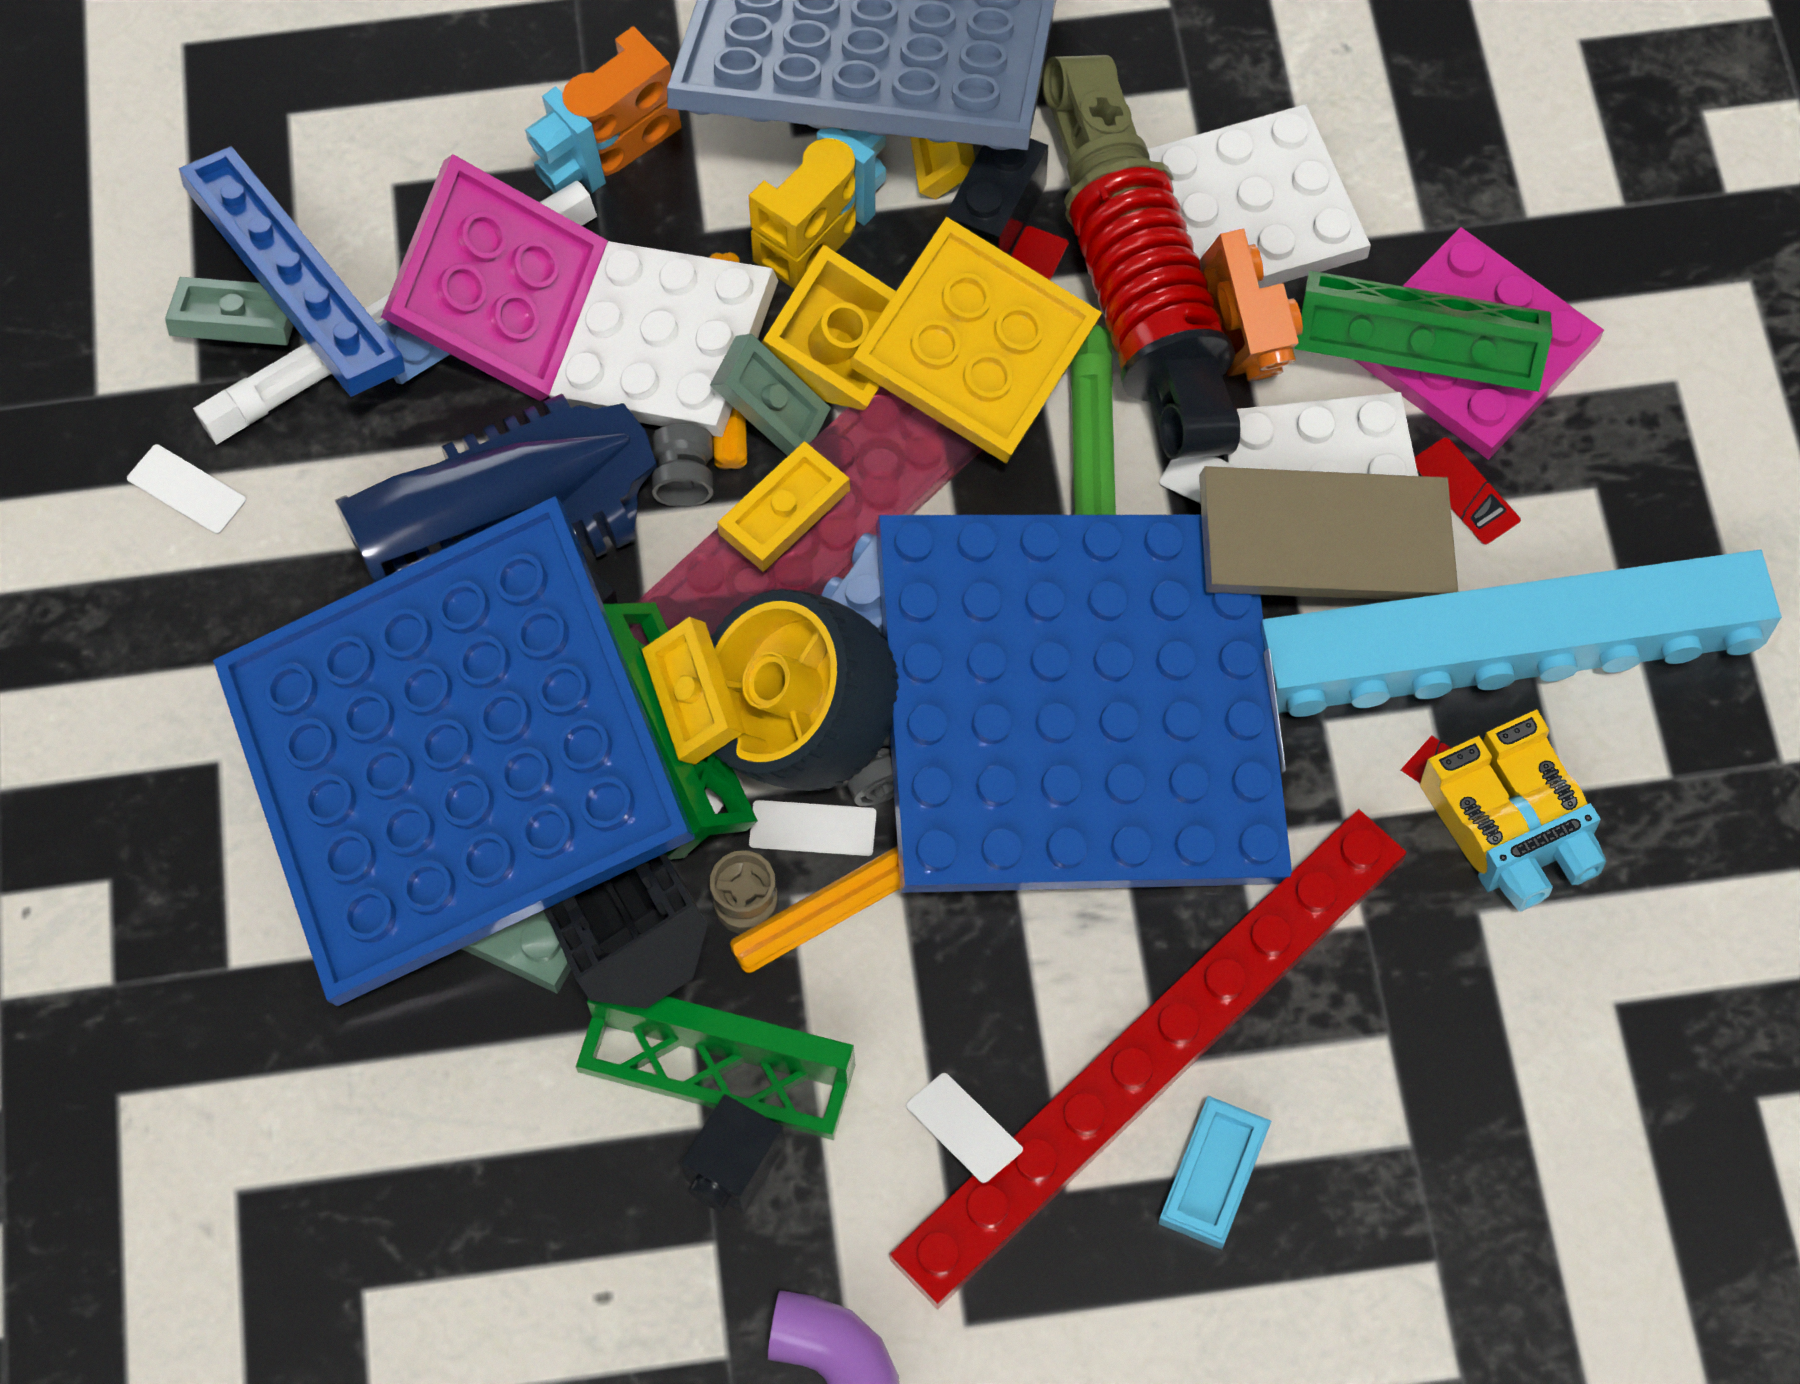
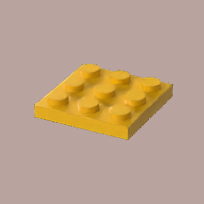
[849,217,1102,464]

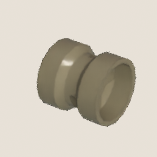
[710,850,778,934]

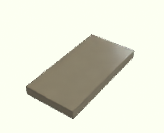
[1199,466,1459,600]

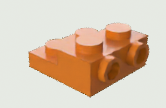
[1200,228,1303,382]

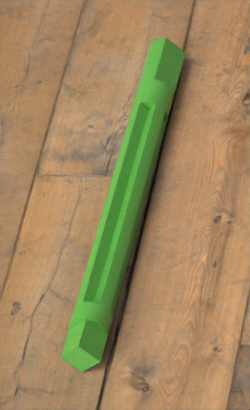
[1070,325,1116,515]

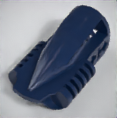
[334,394,657,583]

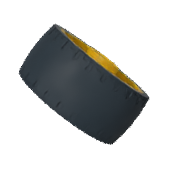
[711,589,899,791]

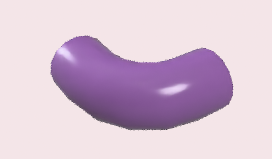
[768,1290,899,1384]

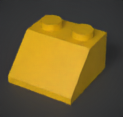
[761,244,896,410]

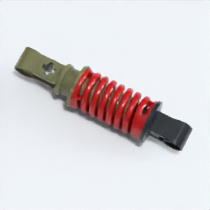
[1043,55,1241,460]

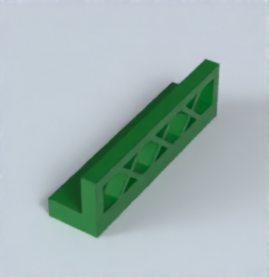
[1295,270,1553,392]
[603,602,758,860]
[576,996,856,1140]

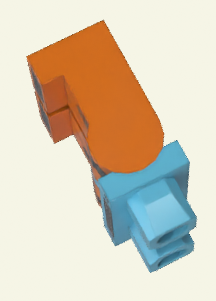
[525,26,682,193]

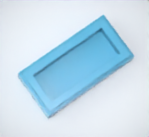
[1158,1096,1271,1250]

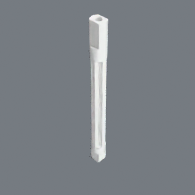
[193,181,597,445]

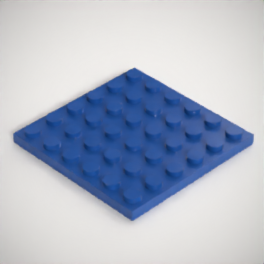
[213,496,696,1006]
[876,515,1292,893]

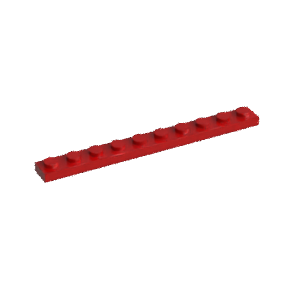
[890,809,1407,1310]

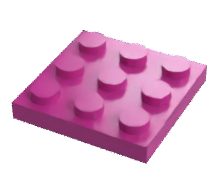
[381,154,608,401]
[1354,227,1604,460]

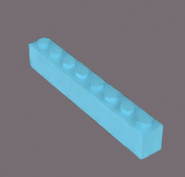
[1261,549,1782,717]

